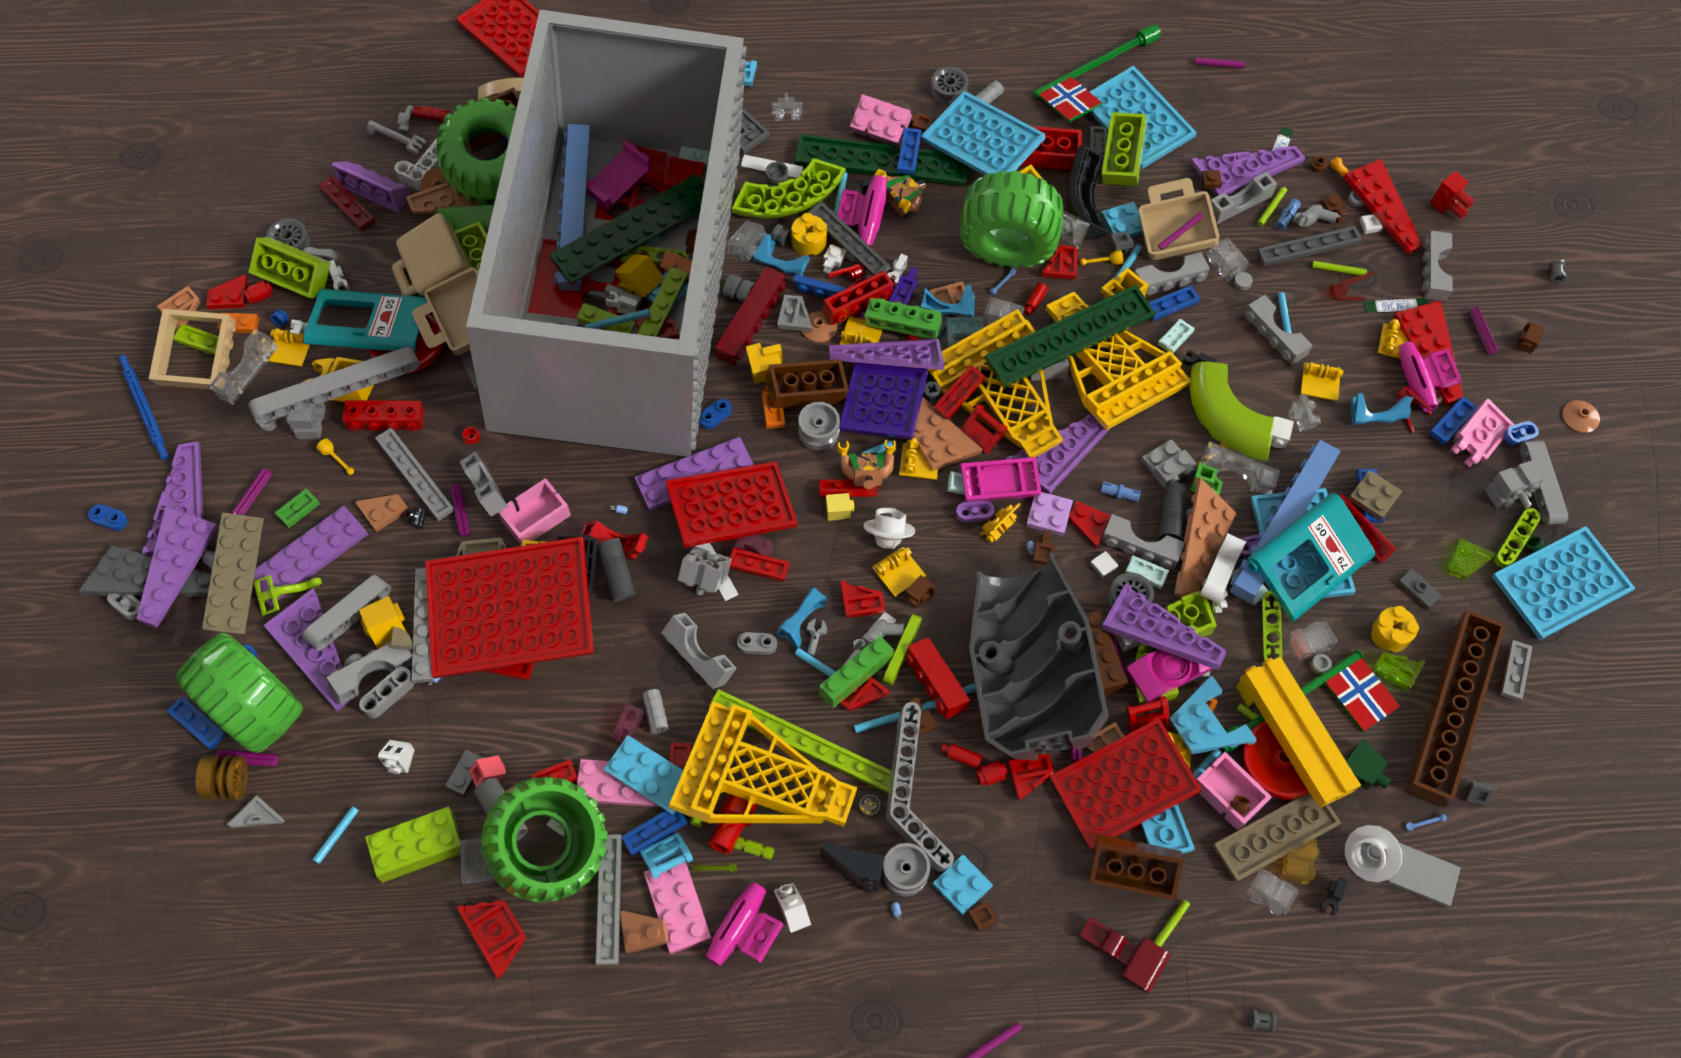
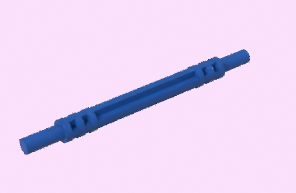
[119,355,169,460]

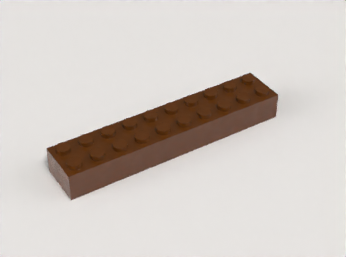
[1405,609,1506,808]

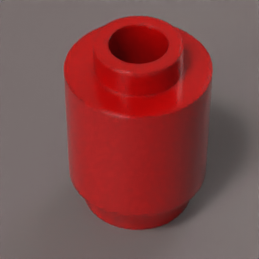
[244,280,273,304]
[975,760,1008,786]

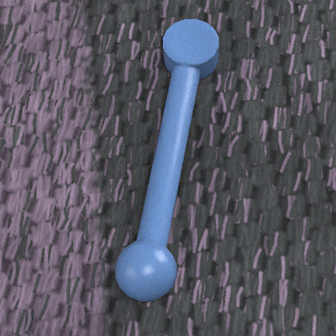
[990,268,1016,295]
[1405,814,1447,831]

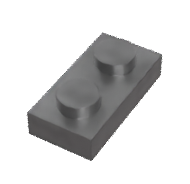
[445,750,483,797]

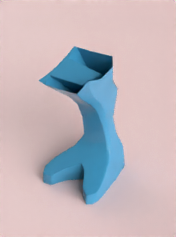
[753,234,810,276]
[921,285,975,317]
[1351,393,1413,425]
[776,587,827,649]

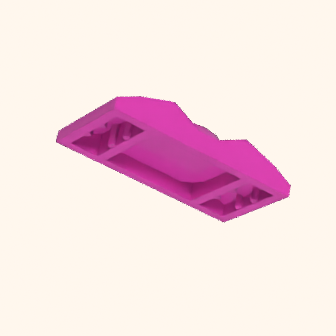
[961,457,1041,502]
[1126,650,1213,703]

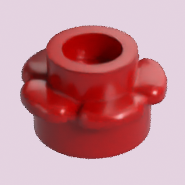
[462,427,481,445]

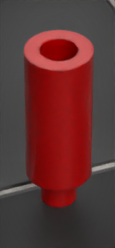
[1024,282,1048,315]
[941,743,983,769]

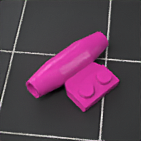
[837,175,887,247]
[1398,342,1462,412]
[706,882,783,966]

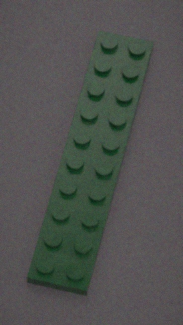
[795,134,968,187]
[549,174,704,286]
[984,285,1156,389]

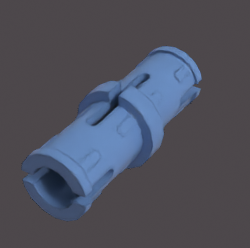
[1275,199,1301,231]
[1100,481,1141,503]

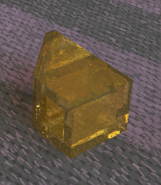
[1281,839,1319,885]

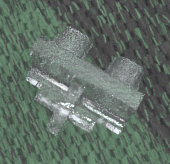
[771,92,802,121]
[1288,394,1320,432]

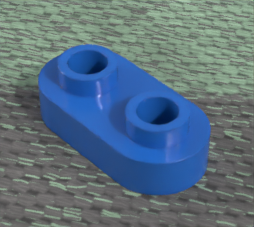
[699,399,732,429]
[1503,421,1539,445]
[88,504,128,531]

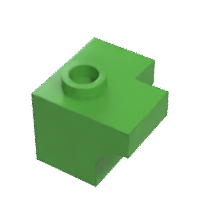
[1190,463,1223,495]

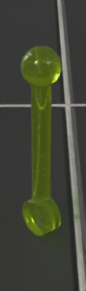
[693,863,737,873]

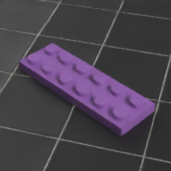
[635,437,754,512]
[253,506,368,606]

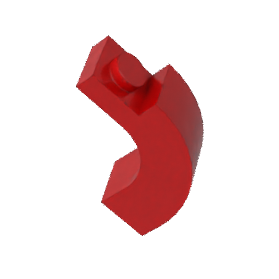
[581,521,648,560]

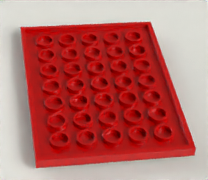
[425,537,594,679]

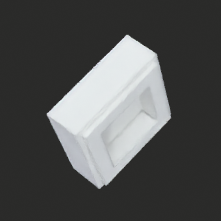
[1359,215,1383,234]
[1090,551,1118,578]

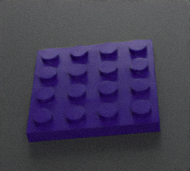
[839,362,928,440]

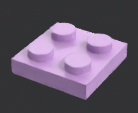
[1026,492,1073,536]

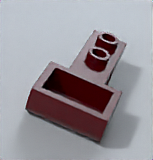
[1079,917,1172,993]

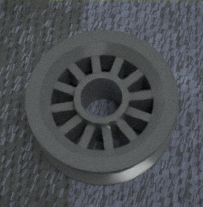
[931,66,969,104]
[266,218,310,250]
[1108,572,1154,608]

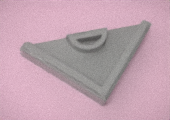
[227,795,285,828]

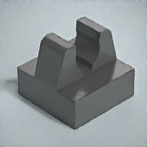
[1110,231,1133,252]
[1465,779,1494,806]

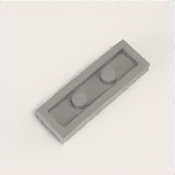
[1500,640,1533,702]

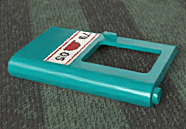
[304,289,431,353]
[1247,493,1375,622]

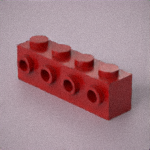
[822,271,894,325]
[343,400,425,431]
[905,637,970,719]

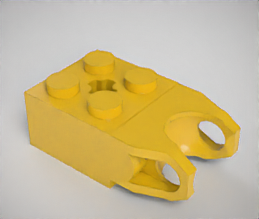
[303,357,374,402]

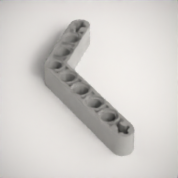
[886,702,954,872]

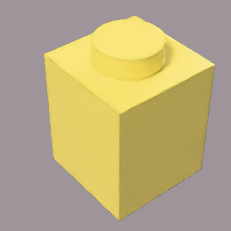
[826,493,854,521]

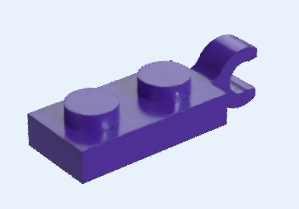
[889,267,918,305]

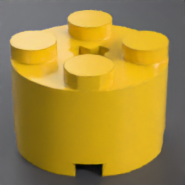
[791,213,827,256]
[1371,606,1419,653]

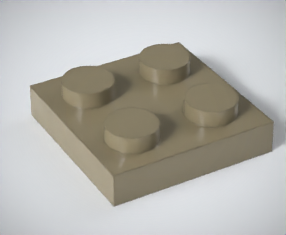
[1348,470,1402,521]

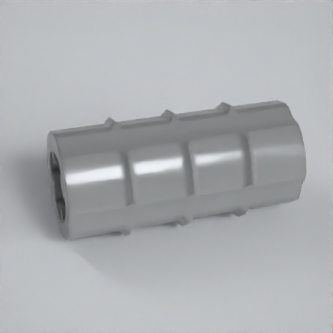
[975,80,1004,104]
[642,689,669,734]

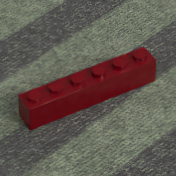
[715,266,787,366]

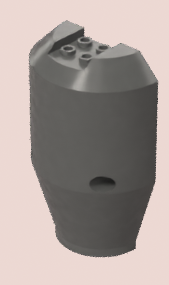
[969,552,1109,760]

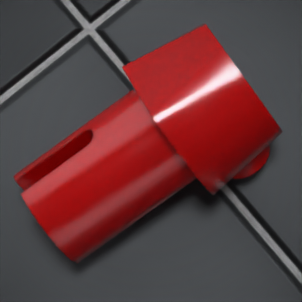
[708,794,757,855]

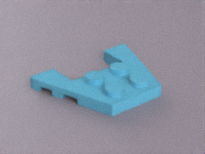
[1170,676,1256,754]

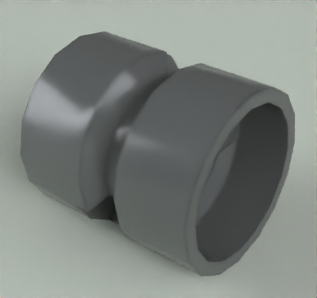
[766,161,788,187]
[723,274,755,303]

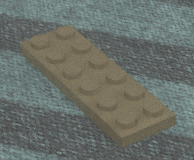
[202,512,264,636]
[1213,793,1342,883]

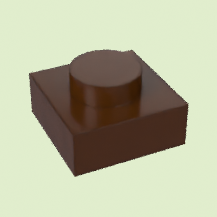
[1201,170,1222,189]
[968,901,998,932]

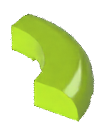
[732,158,846,219]
[1189,362,1274,461]
[1135,591,1217,705]

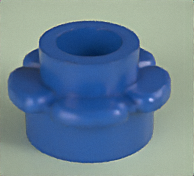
[270,309,288,327]

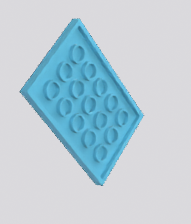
[1089,66,1197,169]
[921,91,1045,175]
[1250,488,1356,599]
[1492,526,1635,640]

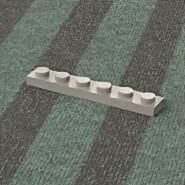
[375,428,454,521]
[412,568,434,683]
[596,834,622,966]

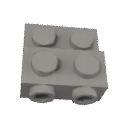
[1141,439,1197,488]

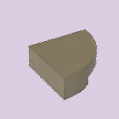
[391,627,412,650]

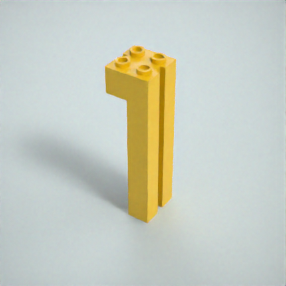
[1236,657,1361,808]

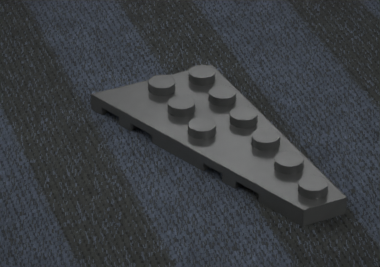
[79,545,211,597]

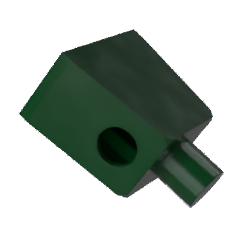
[1346,739,1392,790]

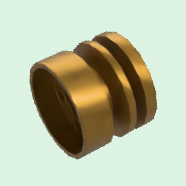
[196,755,248,800]

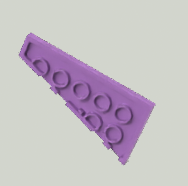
[1190,146,1305,197]
[829,339,944,370]
[1005,414,1111,494]
[142,441,204,556]
[137,506,219,628]
[1102,583,1226,670]
[264,588,354,711]

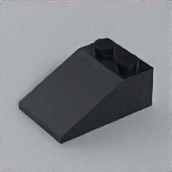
[820,842,885,893]

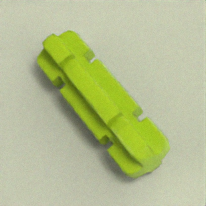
[734,837,774,860]

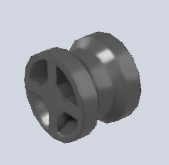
[771,224,791,246]

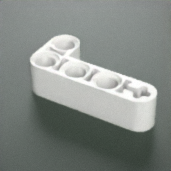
[395,139,439,191]
[1200,533,1246,603]

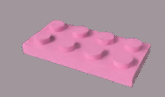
[577,759,659,808]
[644,862,711,954]

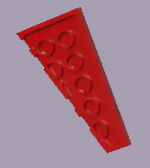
[1343,159,1423,255]
[1393,300,1464,406]

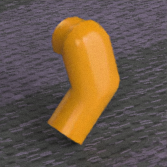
[1330,157,1349,178]

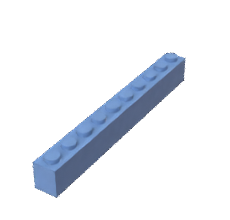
[555,124,590,291]
[1230,440,1340,604]

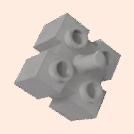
[283,403,326,440]
[1485,460,1544,508]
[678,546,732,595]

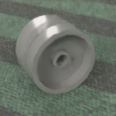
[798,402,840,451]
[882,843,931,897]

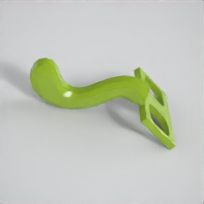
[254,575,322,616]

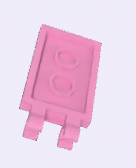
[1451,399,1514,468]

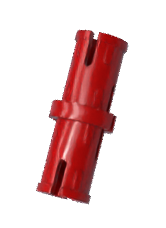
[413,106,450,121]

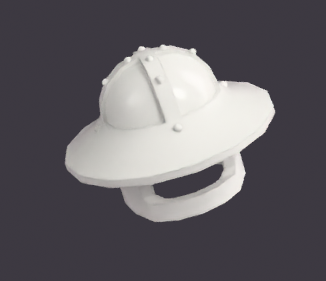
[864,508,915,549]
[1345,825,1402,882]

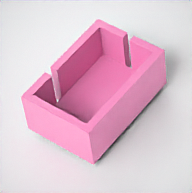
[850,94,912,146]
[498,478,571,545]
[1196,752,1272,831]

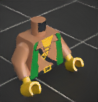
[875,169,926,217]
[837,440,896,489]

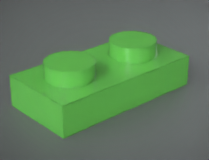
[275,489,320,528]

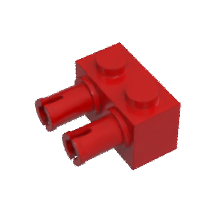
[1430,171,1475,220]

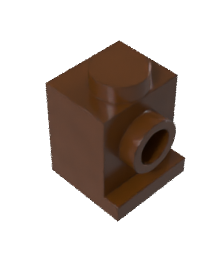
[1518,321,1546,354]
[905,575,936,608]

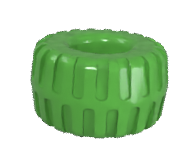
[436,98,517,205]
[960,171,1064,269]
[176,633,303,753]
[481,777,608,903]

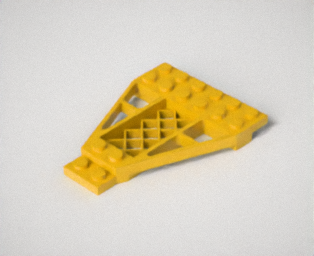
[1045,292,1191,430]
[927,309,1063,458]
[669,701,857,827]

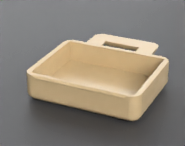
[1139,178,1219,260]
[392,213,470,297]
[412,268,478,355]

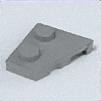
[777,294,813,332]

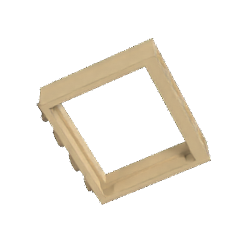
[149,309,236,391]

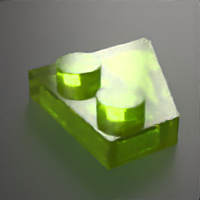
[1446,538,1496,580]
[1372,652,1426,692]

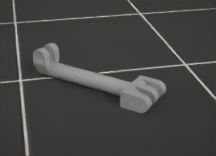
[367,120,426,155]

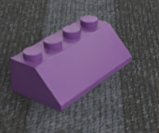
[332,161,409,213]

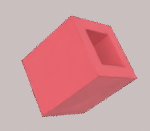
[469,755,506,787]

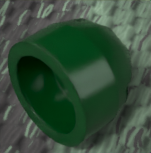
[1526,536,1544,553]

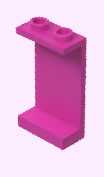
[586,140,651,211]

